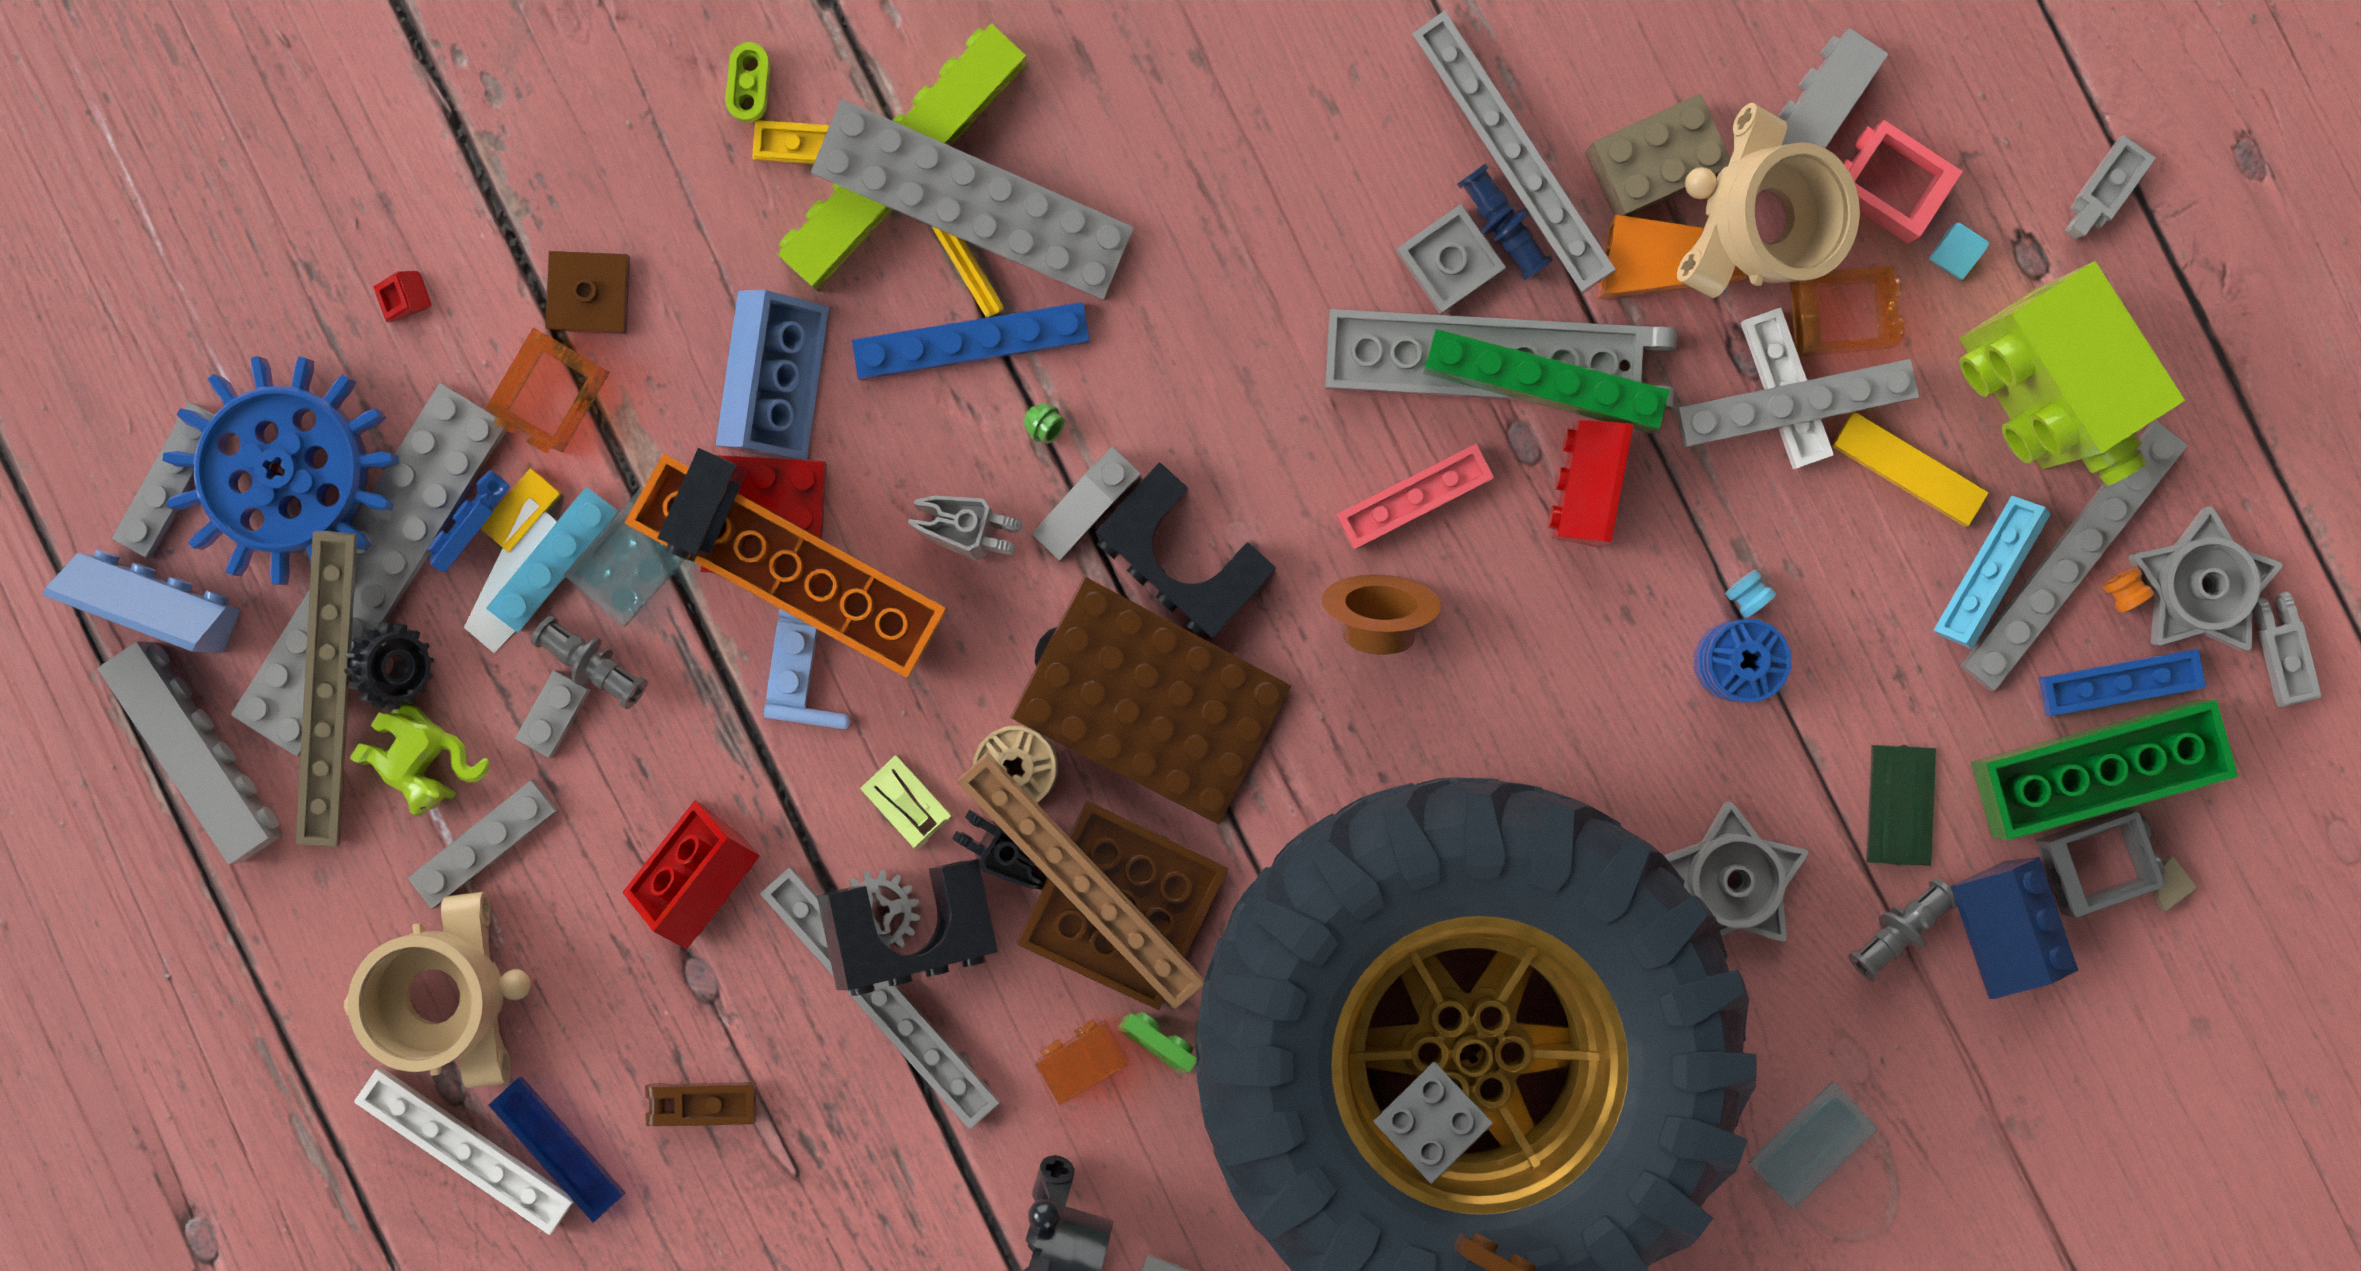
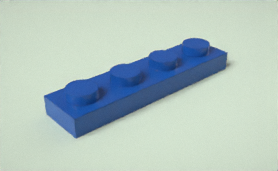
[2038,649,2206,716]

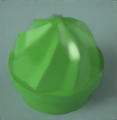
[1024,403,1065,444]

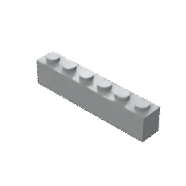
[97,641,283,865]

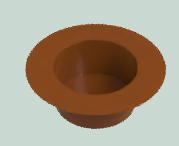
[1322,574,1441,655]

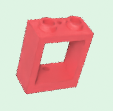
[1843,120,1963,244]

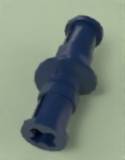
[1457,163,1553,280]

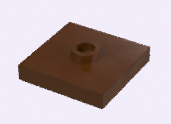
[545,251,630,334]

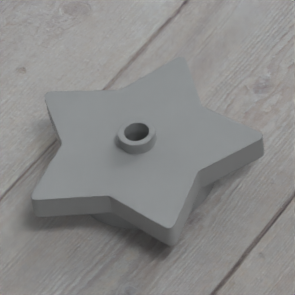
[2128,507,2283,651]
[1664,801,1808,942]

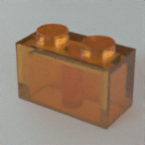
[1035,1018,1129,1106]

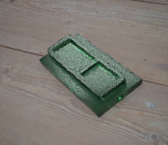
[1866,745,1936,866]

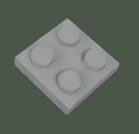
[1395,204,1506,315]

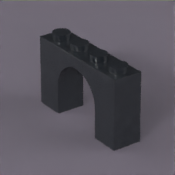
[1096,462,1276,639]
[817,859,998,996]

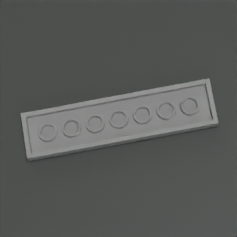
[810,98,1133,300]

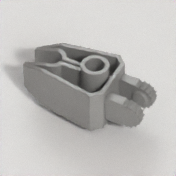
[908,496,1022,561]

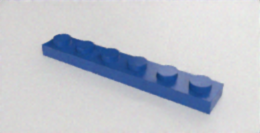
[852,302,1090,380]

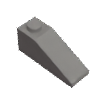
[1032,446,1141,561]

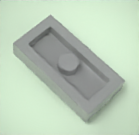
[515,670,591,758]

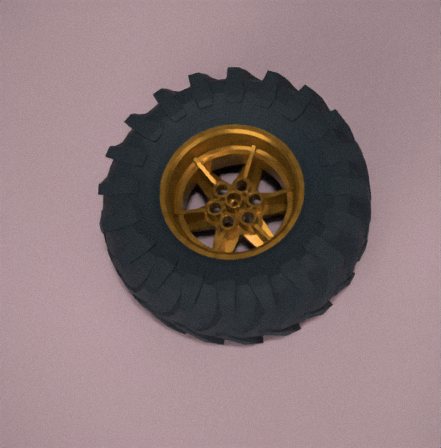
[1196,777,1757,1271]

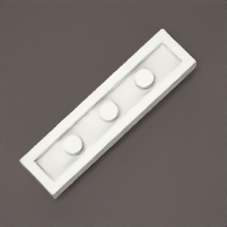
[1741,307,1834,469]

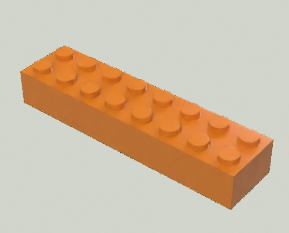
[624,453,948,678]

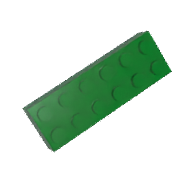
[1971,700,2238,840]

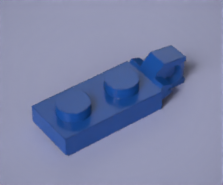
[428,470,511,572]

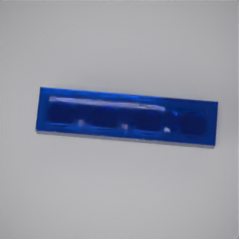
[488,1076,626,1223]

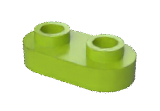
[725,42,771,123]

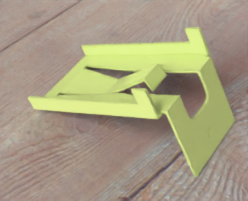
[860,755,953,850]

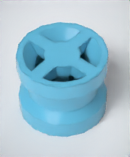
[1725,569,1776,618]

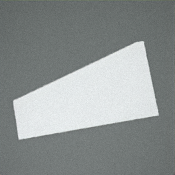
[464,498,590,653]

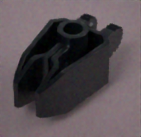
[952,809,1046,890]

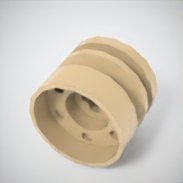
[973,725,1059,803]

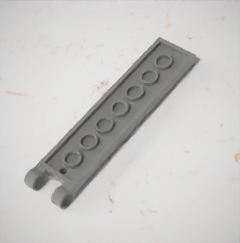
[1325,309,1677,409]

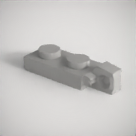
[2064,135,2156,241]

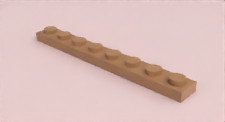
[957,752,1204,1009]

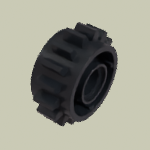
[344,622,434,709]

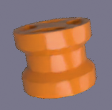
[2102,566,2154,613]

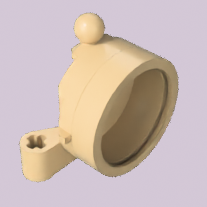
[1677,103,1860,298]
[343,891,531,1088]

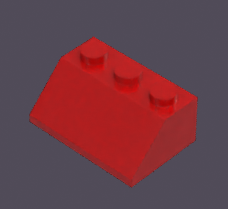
[1548,420,1634,547]
[622,800,760,949]

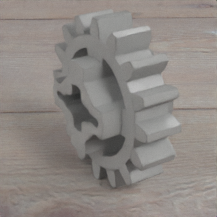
[849,870,920,949]

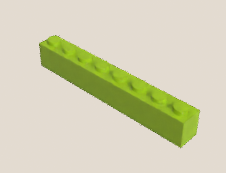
[777,23,1027,291]

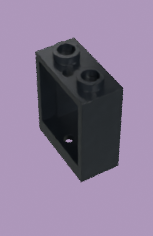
[657,448,748,562]

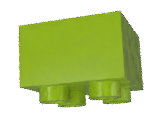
[1959,261,2185,486]

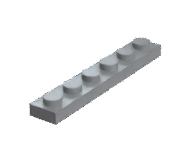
[1676,359,1919,448]

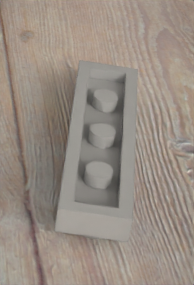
[111,402,215,558]
[407,780,559,909]

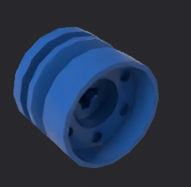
[1694,619,1791,702]

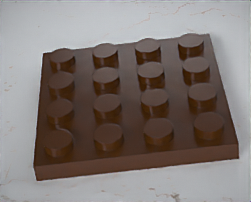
[1016,800,1228,1010]

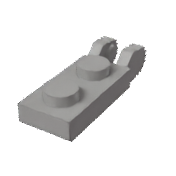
[2252,592,2322,707]

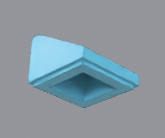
[1928,222,1990,281]

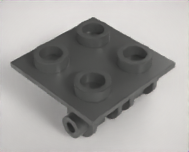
[1373,1062,1493,1184]

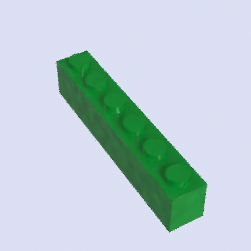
[1422,329,1670,434]

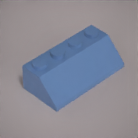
[715,290,829,460]
[43,549,241,653]

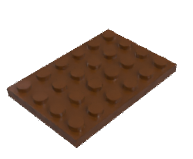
[1010,576,1291,825]

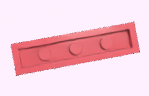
[1336,443,1494,550]

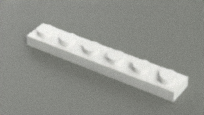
[354,1067,575,1235]

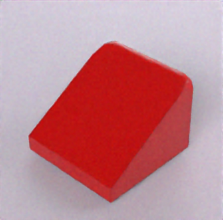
[373,271,431,323]

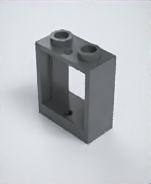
[2035,810,2166,918]

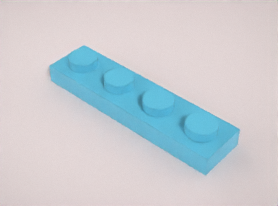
[486,486,618,633]
[1934,495,2051,649]

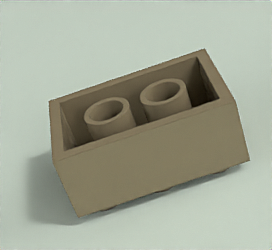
[1585,93,1731,217]

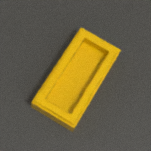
[480,468,563,553]

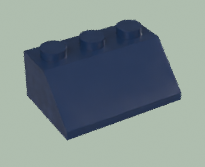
[1951,857,2078,999]

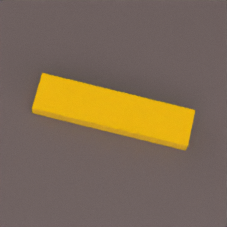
[752,120,830,165]
[1831,412,1989,527]

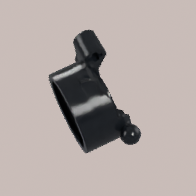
[1023,1155,1113,1271]

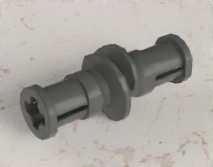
[531,615,648,709]
[1848,878,1957,982]

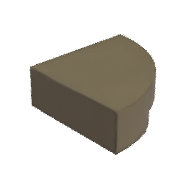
[2154,856,2197,911]

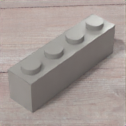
[1778,28,1888,148]

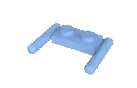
[764,608,851,729]

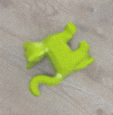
[350,701,490,816]

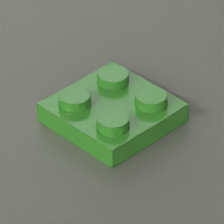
[1116,1012,1197,1074]

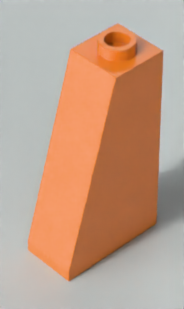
[1598,215,1749,300]

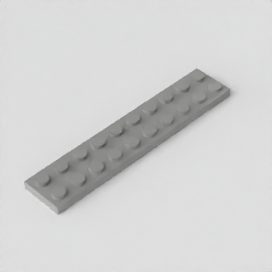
[231,383,510,756]

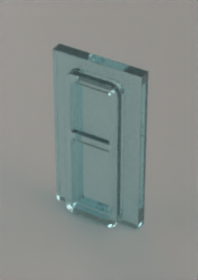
[1748,1081,1878,1209]

